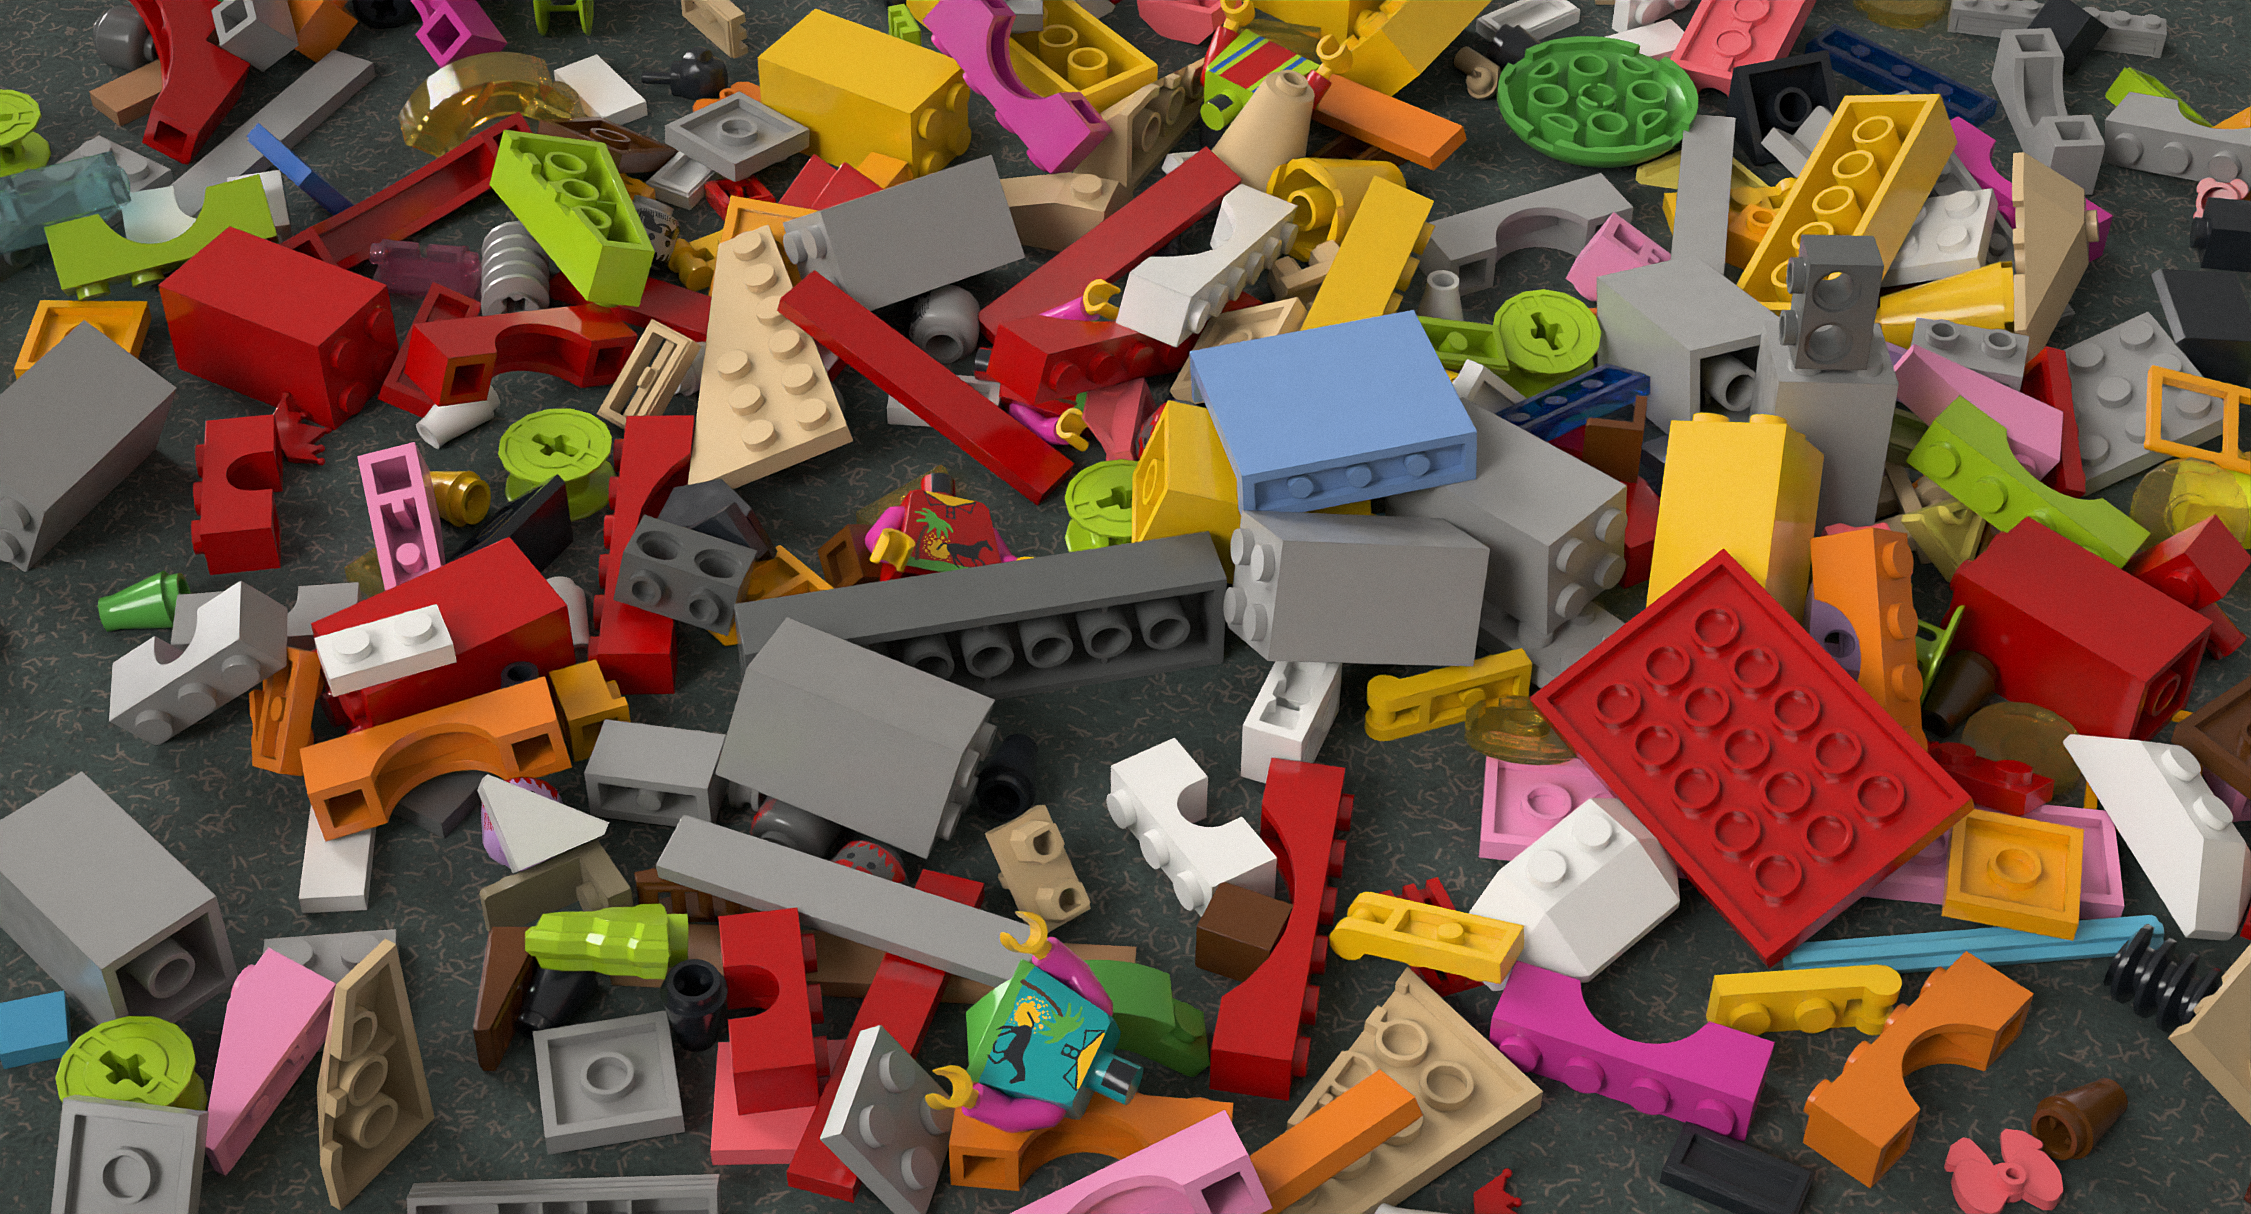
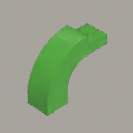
[966,960,1210,1077]

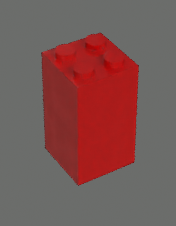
[158,226,399,431]
[1940,516,2213,742]
[311,537,576,735]

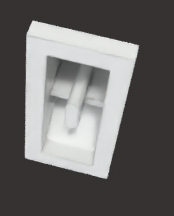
[477,774,609,873]

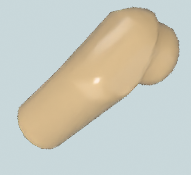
[1454,46,1501,100]

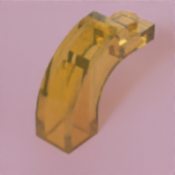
[398,52,586,157]

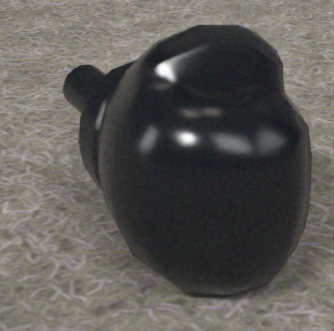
[641,46,728,101]

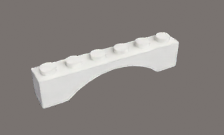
[1116,184,1298,347]

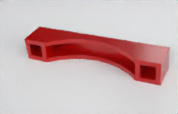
[279,111,533,271]
[986,290,1263,405]
[588,415,695,695]
[1209,757,1355,1101]

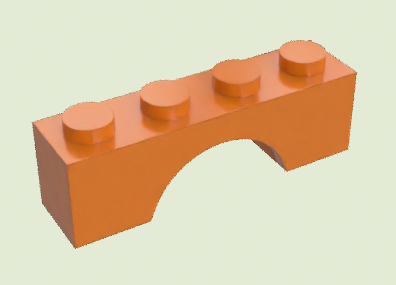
[1810,527,1928,752]
[299,676,572,842]
[1803,951,2034,1188]
[949,1092,1233,1191]

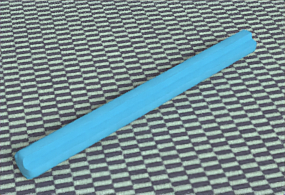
[1783,915,2165,974]

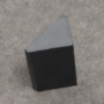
[1725,50,1840,166]
[2151,269,2251,400]
[445,474,574,573]

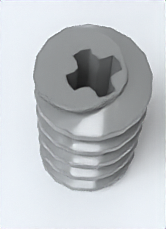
[481,221,550,316]

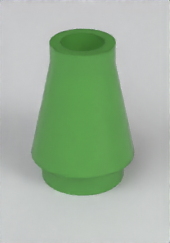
[98,571,191,632]

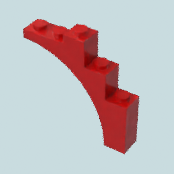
[129,0,251,165]

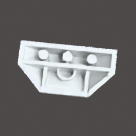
[2063,734,2251,941]
[1469,798,1680,991]

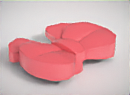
[1944,1129,2063,1214]

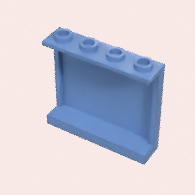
[1189,310,1477,514]

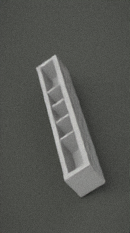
[1948,0,2167,58]
[407,1174,722,1214]

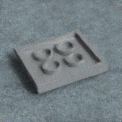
[2064,312,2223,497]

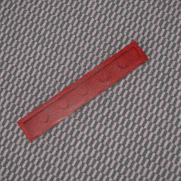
[978,146,1242,344]
[549,270,847,382]
[777,270,1075,506]
[787,869,985,1203]

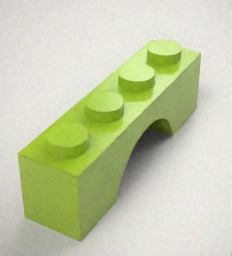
[44,174,280,301]
[1906,395,2151,569]

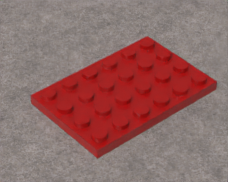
[1529,548,1974,969]

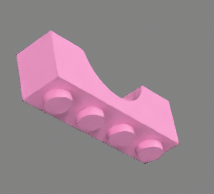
[1010,1110,1272,1214]

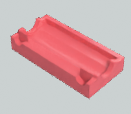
[1670,0,1817,97]

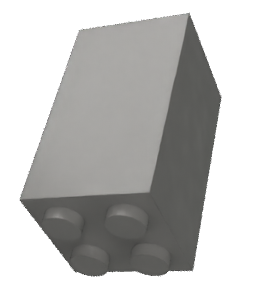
[783,155,1025,311]
[1597,255,1780,435]
[0,320,177,572]
[1748,320,1899,538]
[1385,397,1628,636]
[1223,510,1490,666]
[715,617,997,859]
[0,771,238,1025]

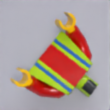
[1200,0,1353,130]

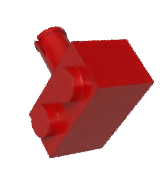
[2122,514,2251,660]

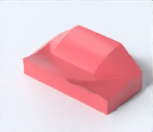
[1137,0,1242,45]
[1082,377,1158,461]

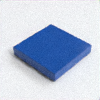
[247,123,354,216]

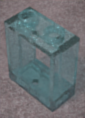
[0,151,132,255]

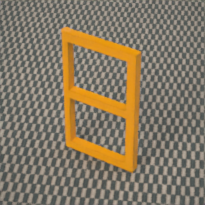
[2143,365,2251,475]

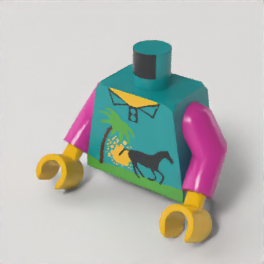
[925,911,1143,1133]

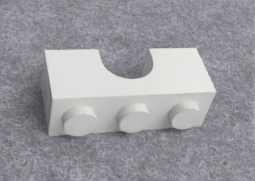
[119,170,293,274]
[1107,738,1277,917]

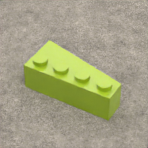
[489,130,655,308]

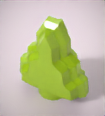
[525,904,688,979]

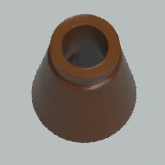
[2031,1078,2128,1160]

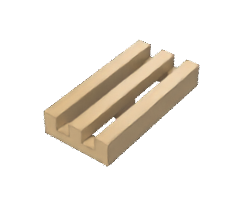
[681,0,748,58]
[597,319,702,430]

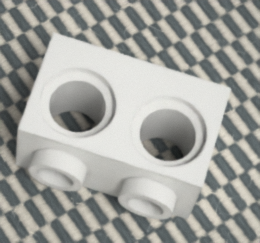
[1241,661,1342,783]

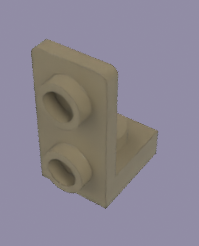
[479,839,634,933]

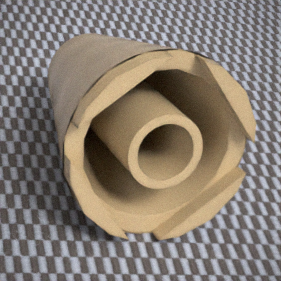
[1211,70,1314,193]

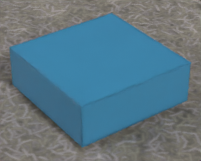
[0,990,72,1069]

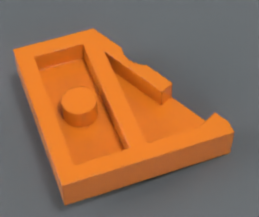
[249,646,324,776]

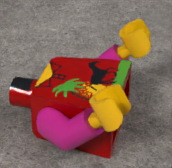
[974,279,1121,451]
[865,473,1034,582]

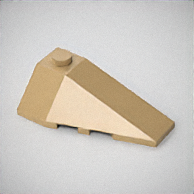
[1073,57,1205,192]
[2012,152,2099,365]
[1000,172,1133,252]
[317,938,435,1211]

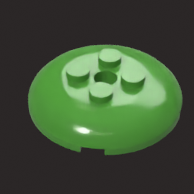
[1497,36,1698,168]

